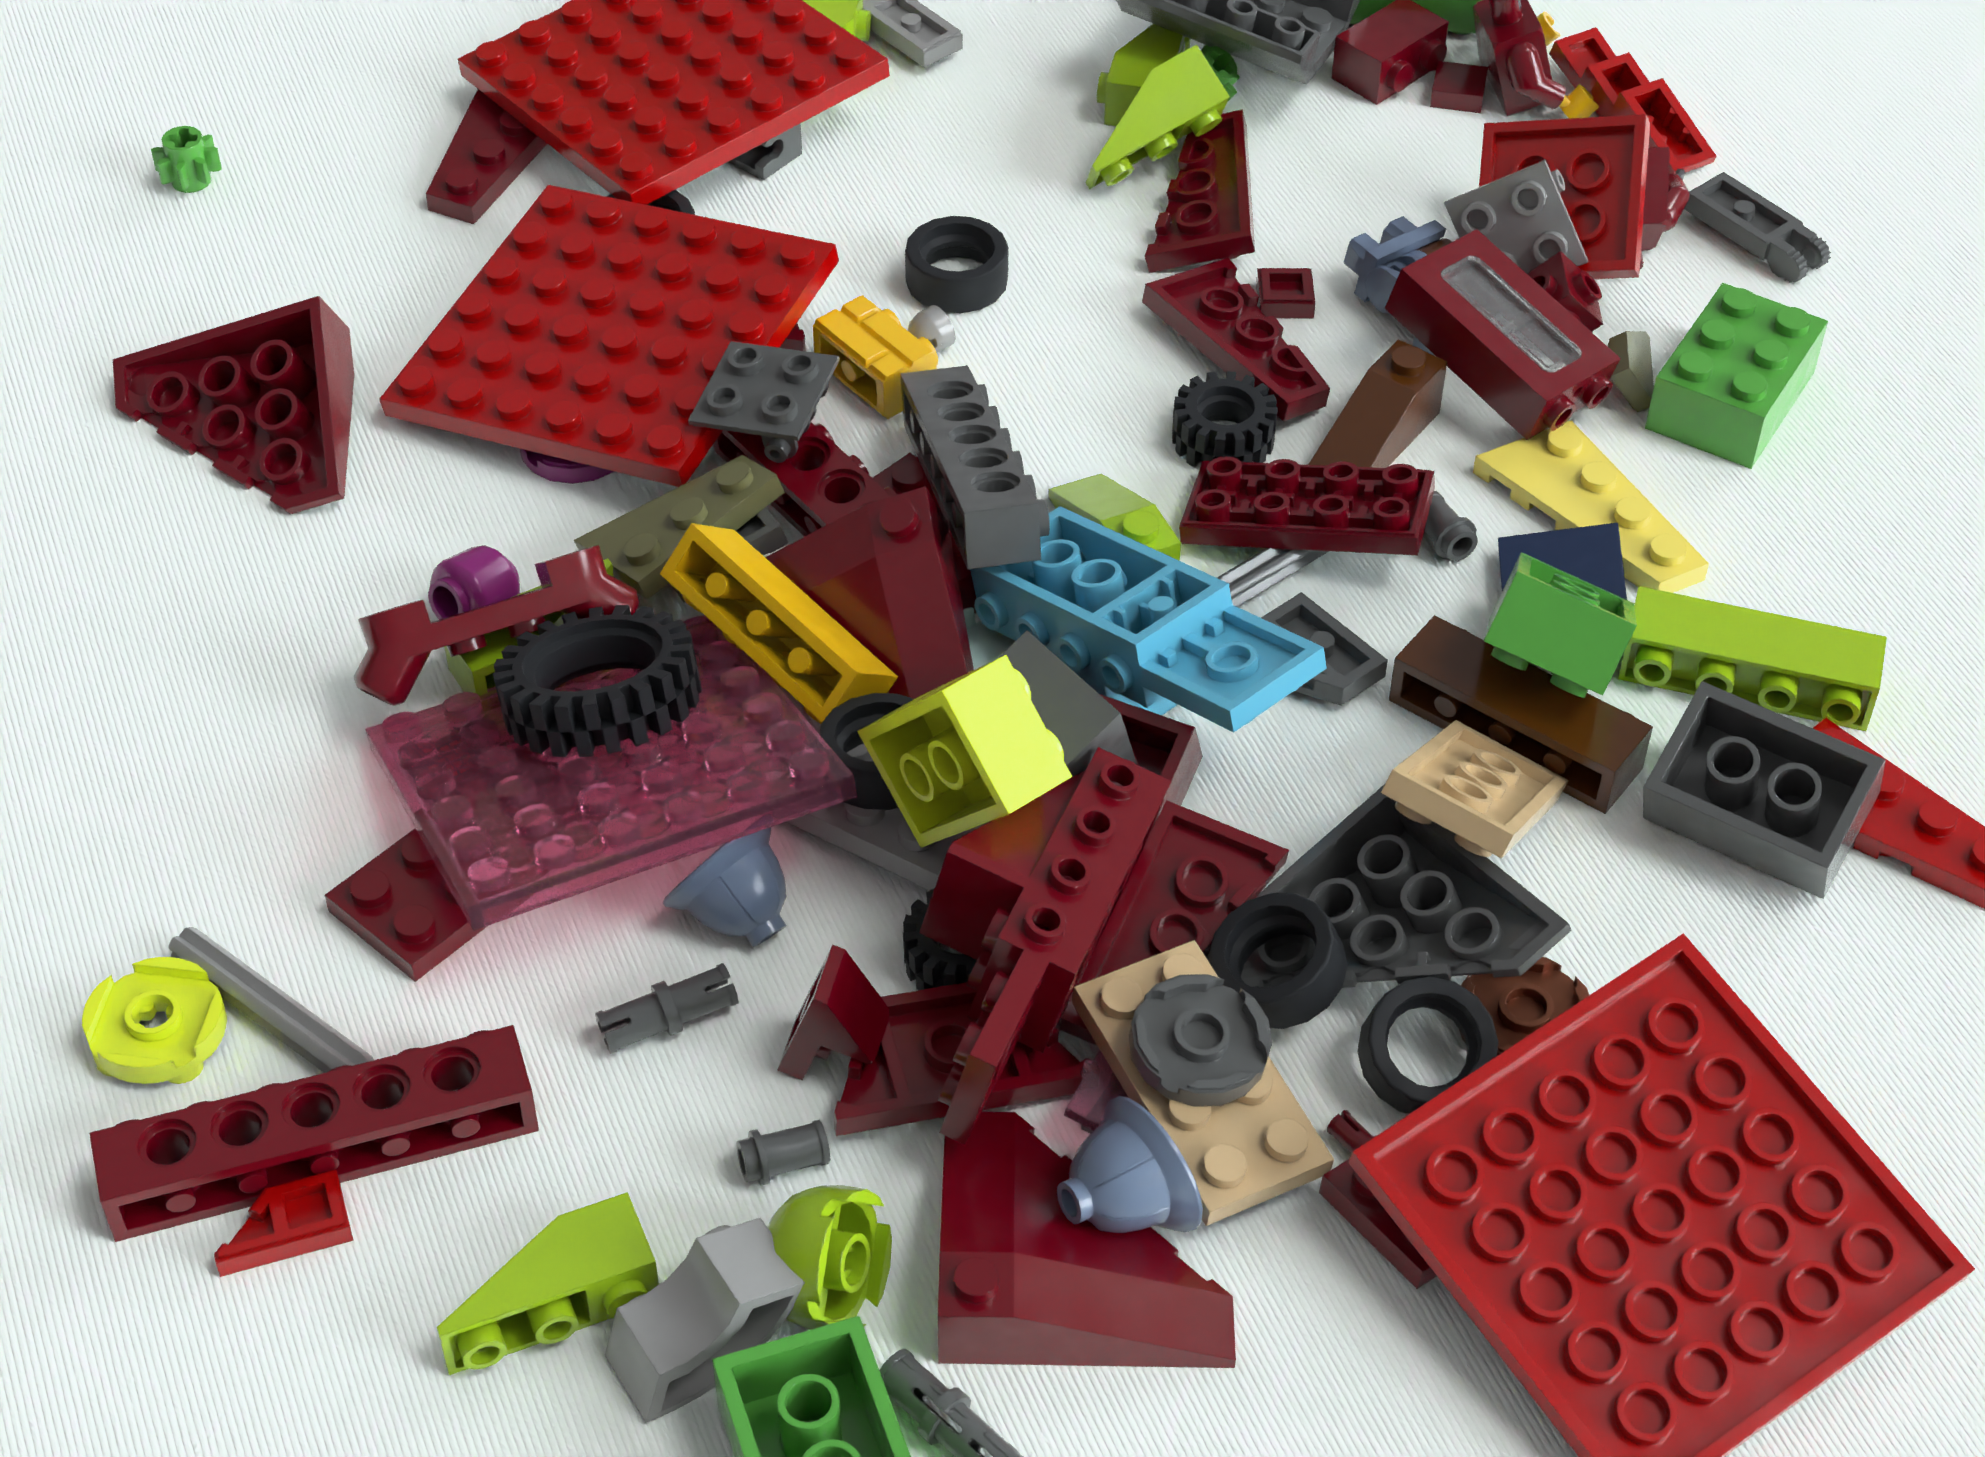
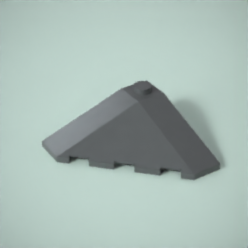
[1206,784,1572,988]

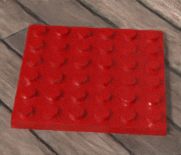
[457,0,890,205]
[379,185,839,487]
[1348,933,1975,1457]

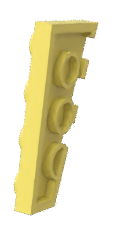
[1473,420,1709,593]

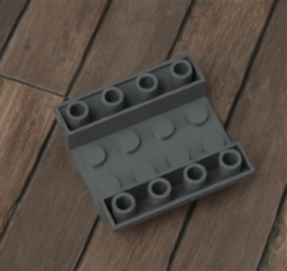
[1116,0,1360,85]

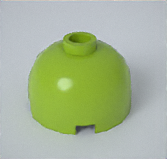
[767,1185,892,1330]

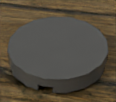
[1129,974,1272,1107]

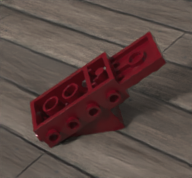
[919,747,1172,1145]

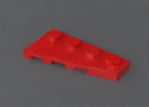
[1813,718,1985,909]

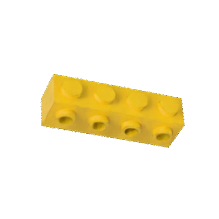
[659,523,898,724]

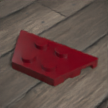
[834,982,1099,1136]

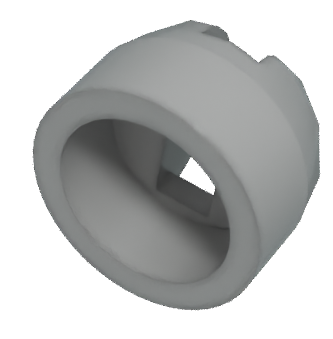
[907,305,956,353]

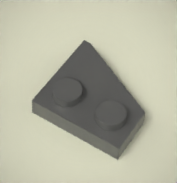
[1261,592,1388,706]

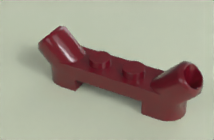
[353,545,639,706]

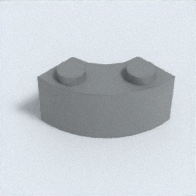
[605,1217,805,1422]

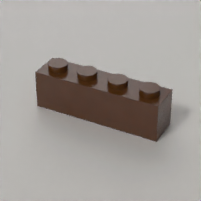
[1389,615,1653,814]

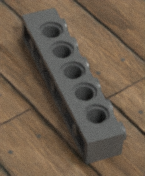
[900,365,1050,570]

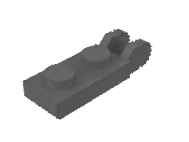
[1684,172,1831,283]

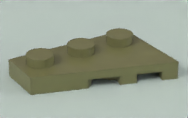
[573,455,785,600]

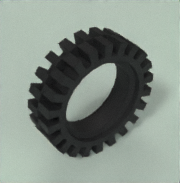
[493,605,702,758]

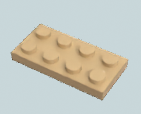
[1381,720,1568,859]
[1071,940,1334,1226]

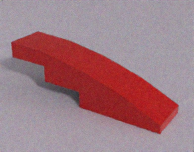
[1549,27,1717,174]

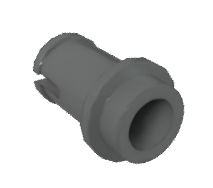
[1424,491,1478,561]
[736,1119,831,1186]

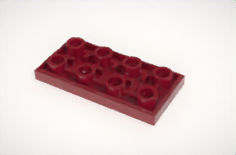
[1179,457,1435,556]

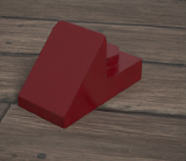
[777,944,889,1080]

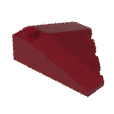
[112,296,354,514]
[765,486,974,699]
[938,1111,1236,1368]

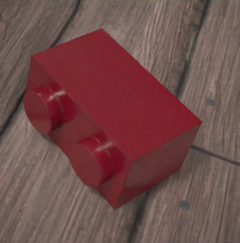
[1331,0,1449,105]

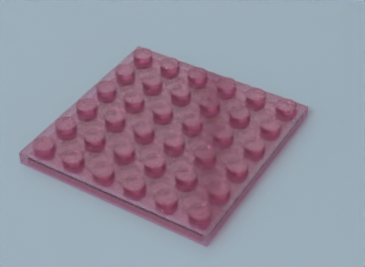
[365,616,857,931]

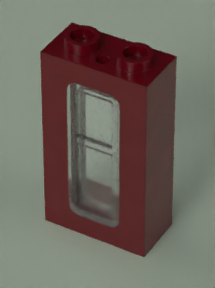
[1384,229,1621,440]

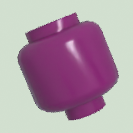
[428,545,520,620]

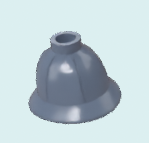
[662,811,787,947]
[1057,1096,1203,1233]

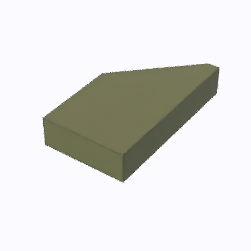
[1608,331,1654,413]

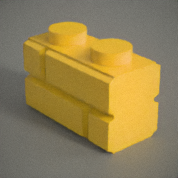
[813,295,938,420]

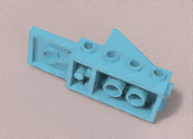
[970,506,1327,733]

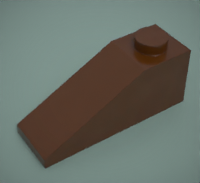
[1308,339,1448,468]

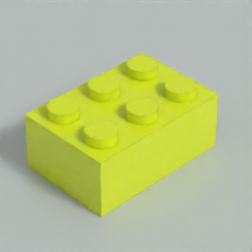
[857,655,1072,848]

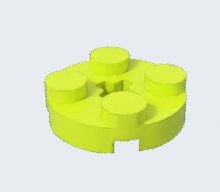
[82,957,227,1084]

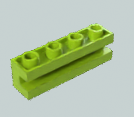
[1618,586,1887,731]

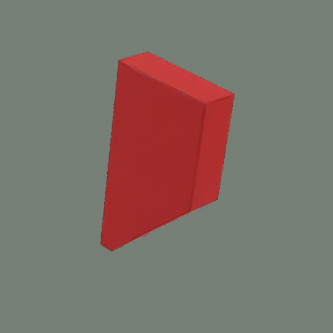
[214,1169,354,1277]

